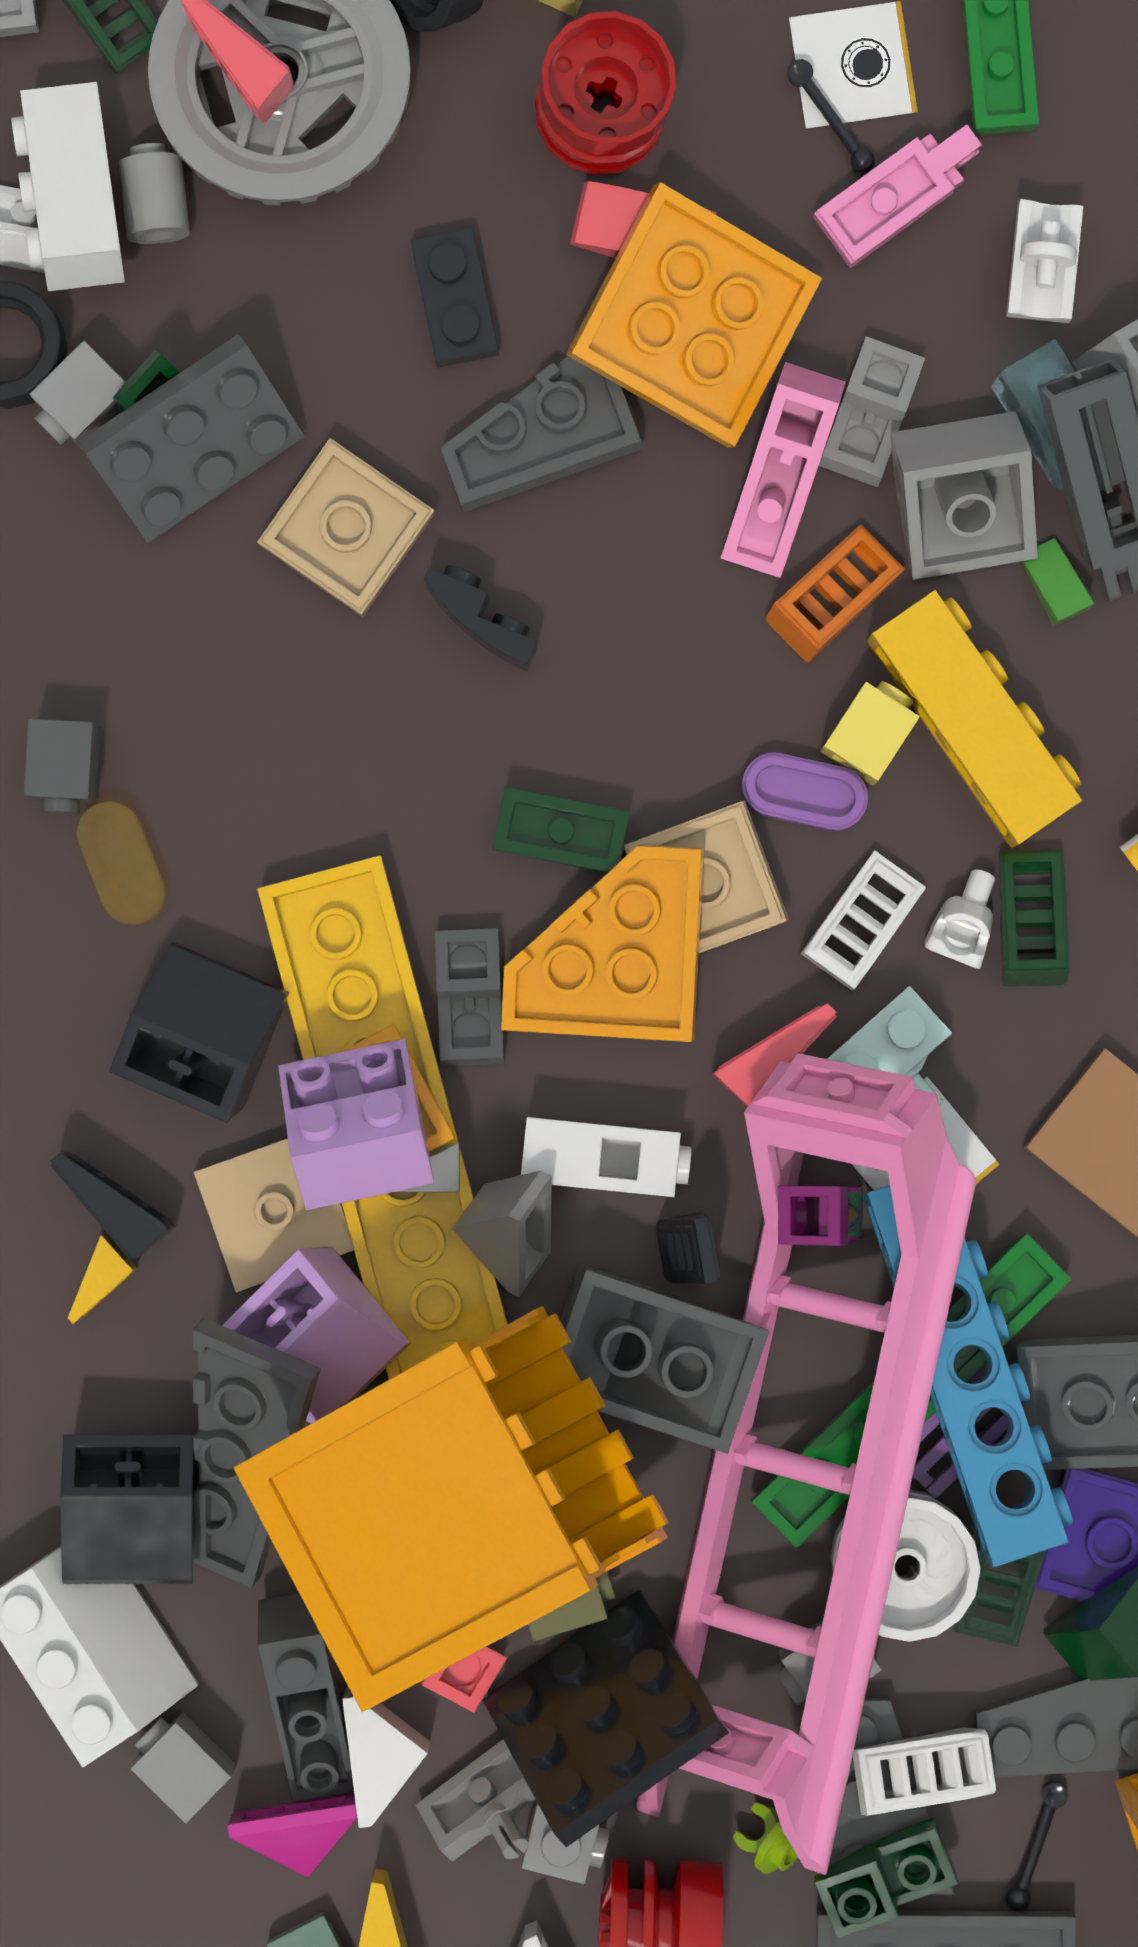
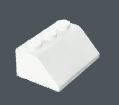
[0,1546,200,1768]

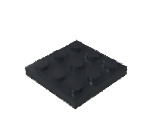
[482,1590,729,1847]

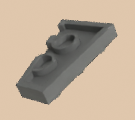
[440,356,642,513]

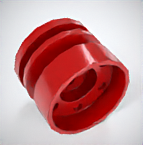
[534,11,677,176]
[598,1857,723,1947]

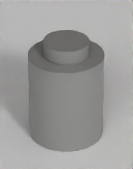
[118,143,190,244]

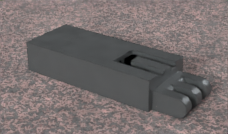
[1037,358,1138,603]

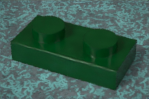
[492,787,630,873]

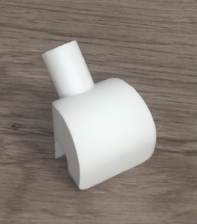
[924,870,995,969]

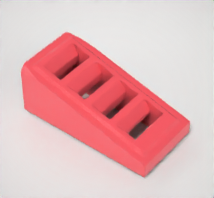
[181,0,294,124]
[712,1003,837,1106]

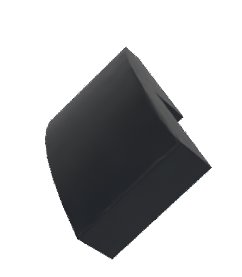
[424,565,537,672]

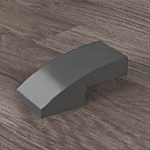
[434,928,504,1067]

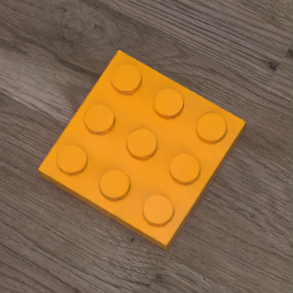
[566,182,822,448]

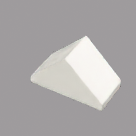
[342,1688,430,1828]

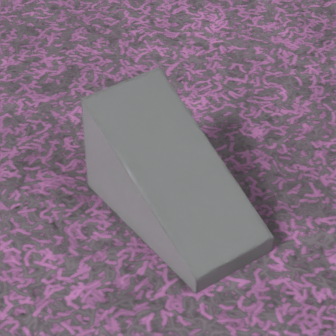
[396,1142,460,1192]

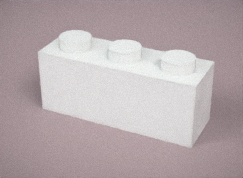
[11,82,125,291]

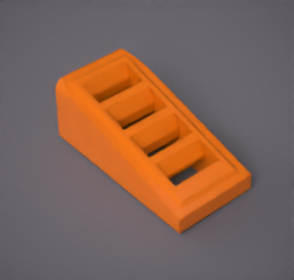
[765,525,905,662]

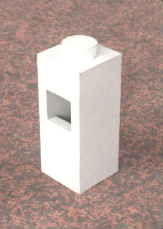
[521,1117,691,1197]

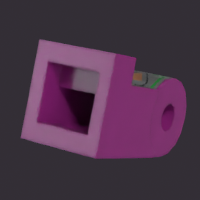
[778,1186,862,1246]

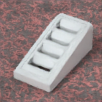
[800,850,926,991]
[853,1727,996,1816]

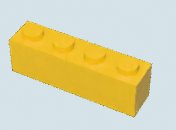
[867,590,1082,848]

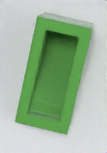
[1021,538,1094,626]

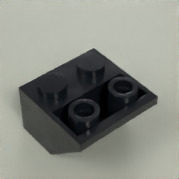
[109,942,290,1123]
[60,1435,196,1584]

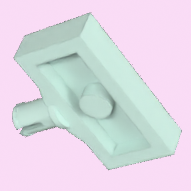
[827,986,952,1105]

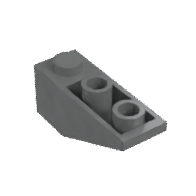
[258,1593,354,1801]

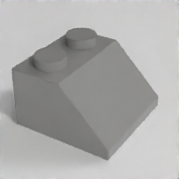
[890,411,1038,580]

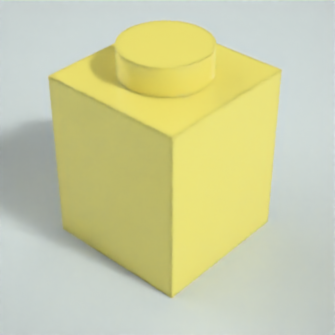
[820,681,920,786]

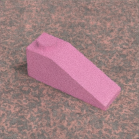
[721,362,845,578]

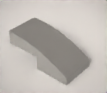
[819,336,925,487]

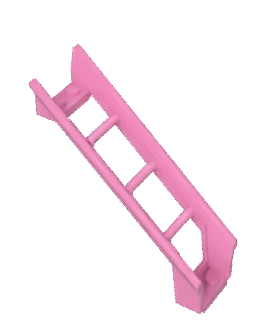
[636,1053,976,1875]

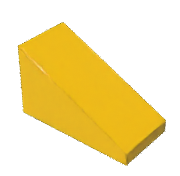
[68,1233,137,1324]

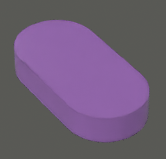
[741,753,868,831]

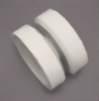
[830,1489,981,1642]

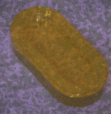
[77,802,166,925]

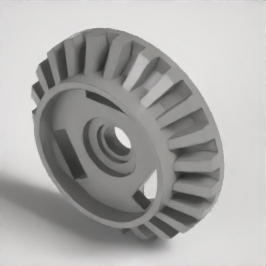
[148,0,411,206]

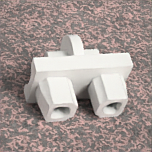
[1006,199,1083,323]

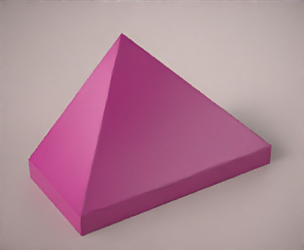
[227,1792,357,1877]

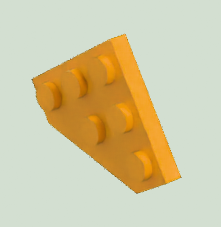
[501,845,704,1042]

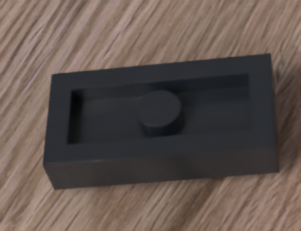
[410,227,499,368]

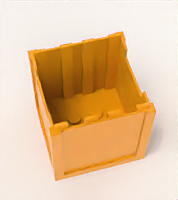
[234,1306,669,1712]

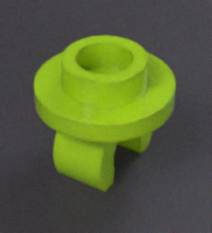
[733,1803,798,1874]

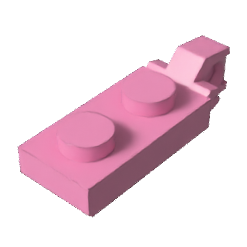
[813,125,982,268]

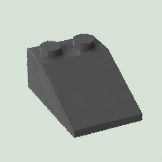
[560,1263,769,1454]

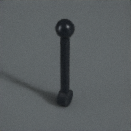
[788,59,875,173]
[1005,1781,1068,1911]

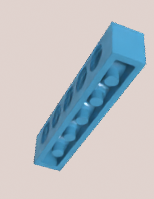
[862,1185,1073,1567]

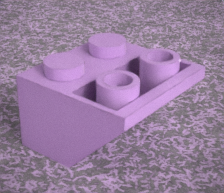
[278,1039,434,1211]
[222,1247,411,1424]

